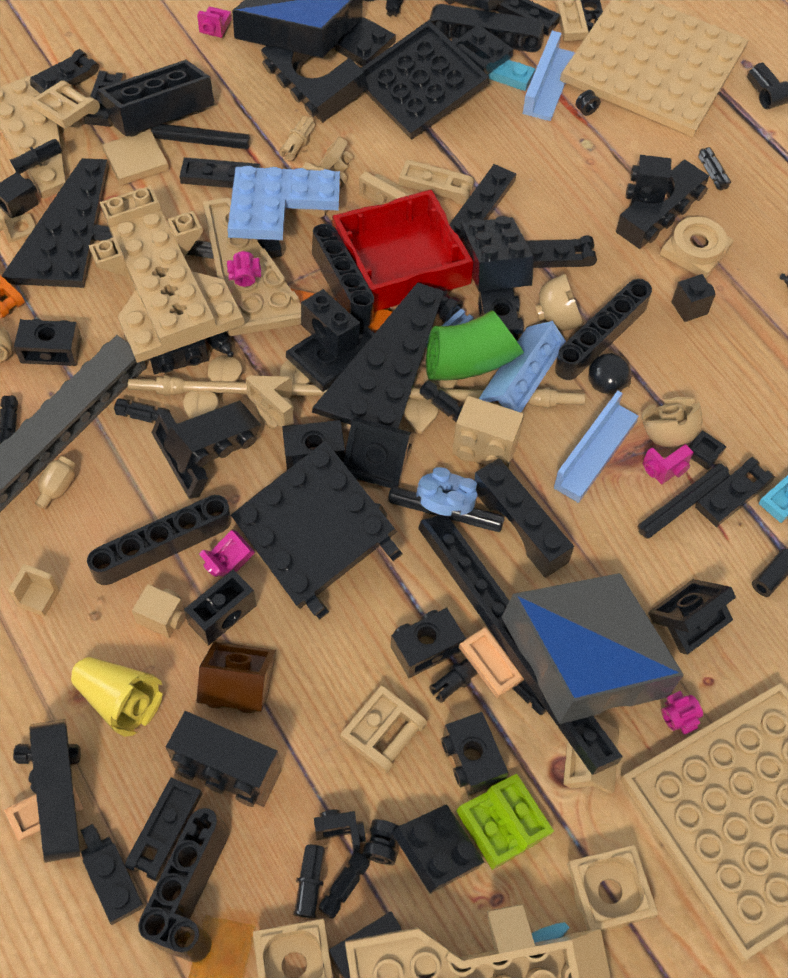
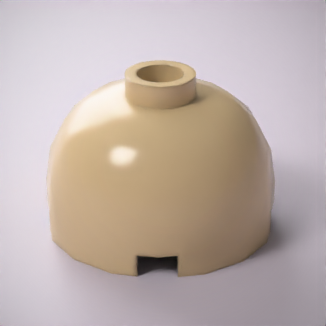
[535,274,584,331]
[641,397,703,450]

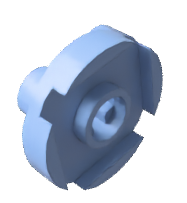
[416,467,477,516]

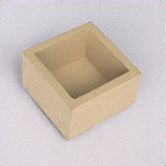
[452,396,524,469]

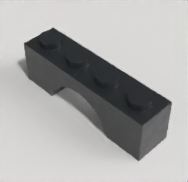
[616,159,709,249]
[474,458,574,578]

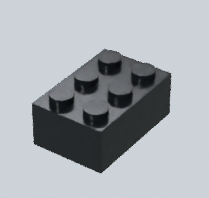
[461,216,534,291]
[166,711,281,807]

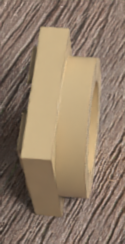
[660,216,734,279]
[567,845,658,931]
[253,918,333,978]

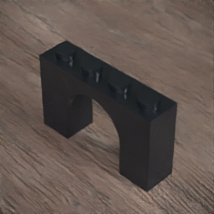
[261,45,369,123]

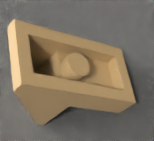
[246,375,294,428]

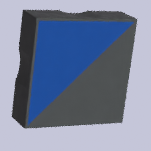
[502,573,684,724]

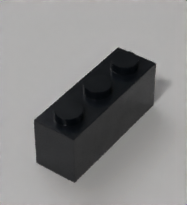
[164,400,261,471]

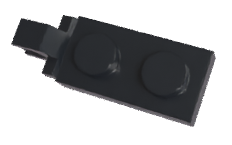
[80,824,144,925]

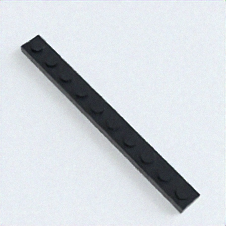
[418,515,623,775]

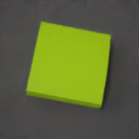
[456,774,554,870]

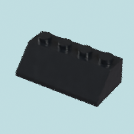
[97,60,215,136]

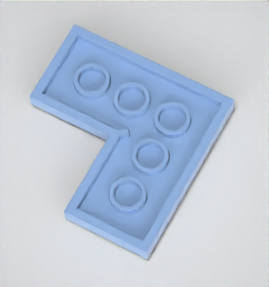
[228,166,340,240]

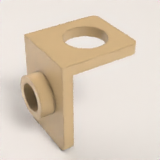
[0,209,35,243]

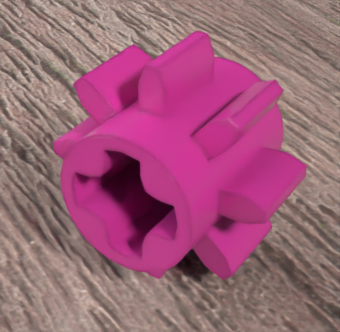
[227,251,261,287]
[661,691,703,735]

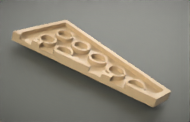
[0,69,66,199]
[203,198,301,336]

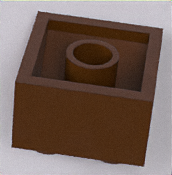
[196,641,276,713]

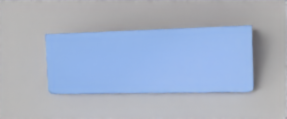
[523,31,575,121]
[479,321,566,412]
[554,391,639,503]

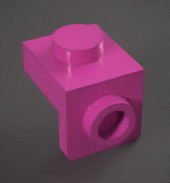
[197,6,232,38]
[642,444,694,485]
[199,530,255,577]

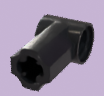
[747,62,788,110]

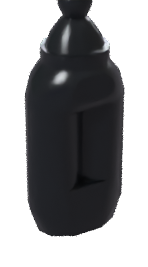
[206,331,234,357]

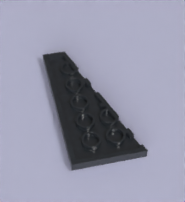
[2,158,109,288]
[312,283,444,429]

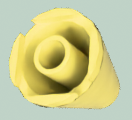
[71,657,163,737]

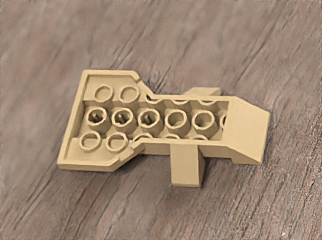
[89,185,245,363]
[345,904,611,978]

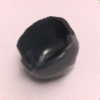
[588,353,632,394]

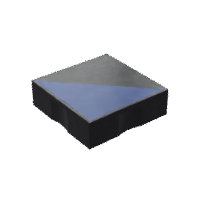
[232,0,362,58]

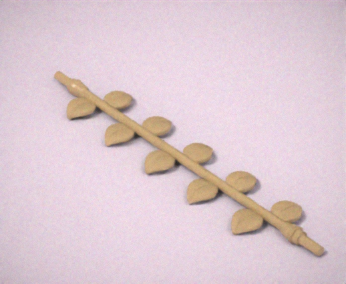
[128,356,585,434]

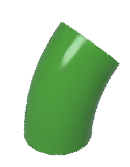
[426,310,524,381]

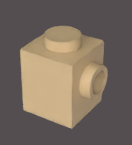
[132,584,185,638]

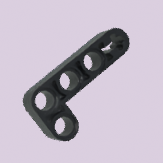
[29,719,80,863]
[138,808,229,962]

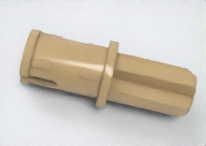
[279,115,315,161]

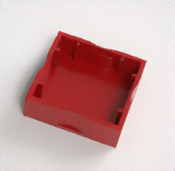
[332,190,473,312]

